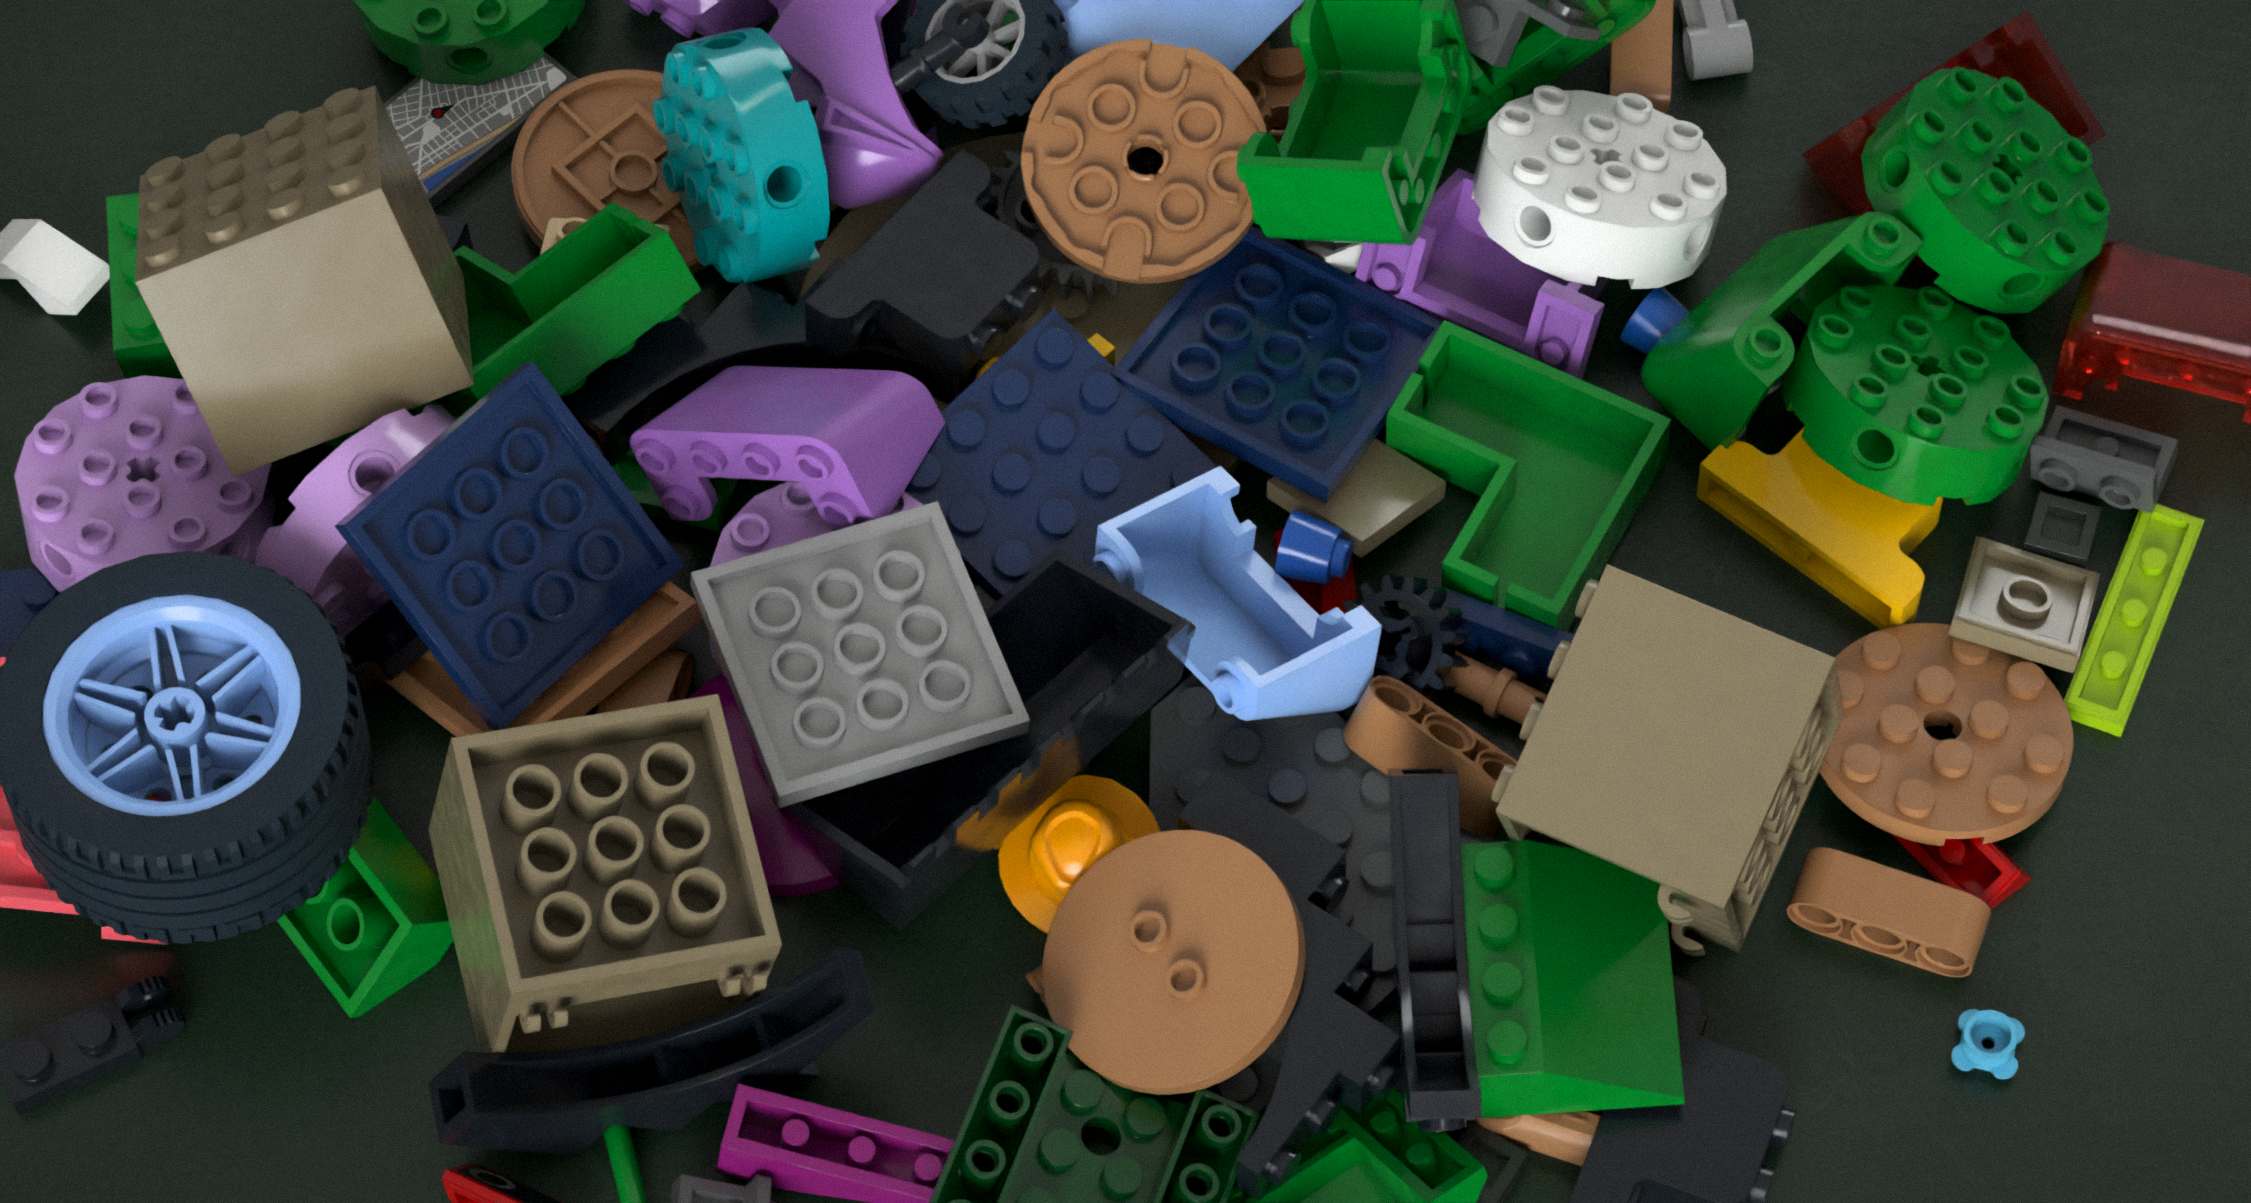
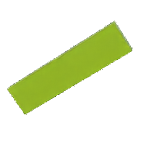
[2064,503,2205,738]

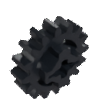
[1342,575,1469,706]

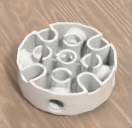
[1471,85,1727,289]

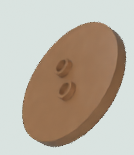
[511,69,711,275]
[1042,830,1306,1095]

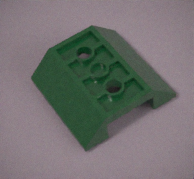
[929,1004,1261,1203]

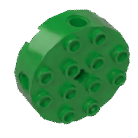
[352,0,586,85]
[1861,67,2110,314]
[1781,284,2049,506]

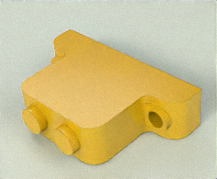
[1696,426,1944,629]

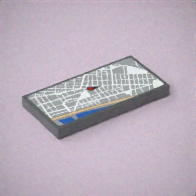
[384,51,577,210]

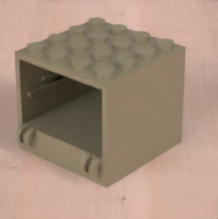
[135,85,474,477]
[1491,564,1844,957]
[428,694,782,1053]

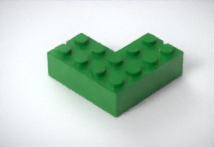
[439,202,701,414]
[1386,320,1672,632]

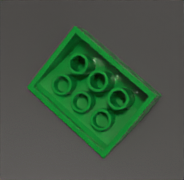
[1461,840,1685,1118]

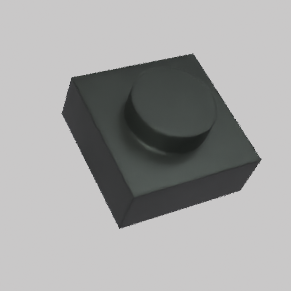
[2023,491,2102,569]
[1456,1120,1529,1203]

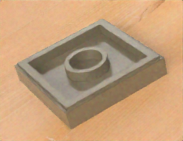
[1266,438,1446,558]
[1948,536,2100,673]

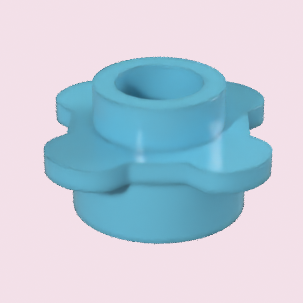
[1951,1009,2025,1080]

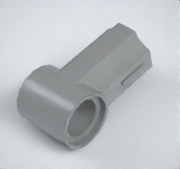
[1676,0,1753,81]

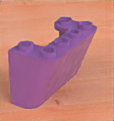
[630,366,945,529]

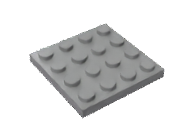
[690,501,1030,808]

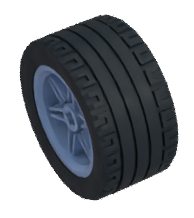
[0,551,375,944]

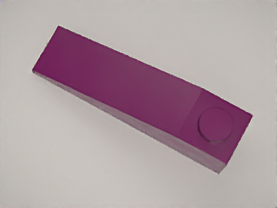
[716,1083,954,1203]

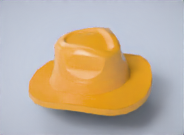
[998,775,1161,934]

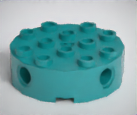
[652,27,830,283]

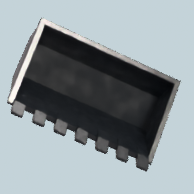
[772,547,1196,931]

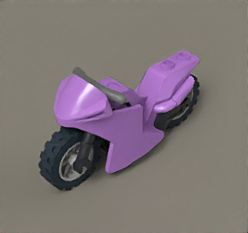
[622,0,1068,210]

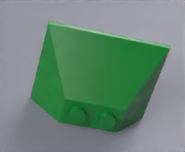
[1227,1088,1488,1203]

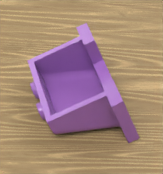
[1355,168,1609,380]

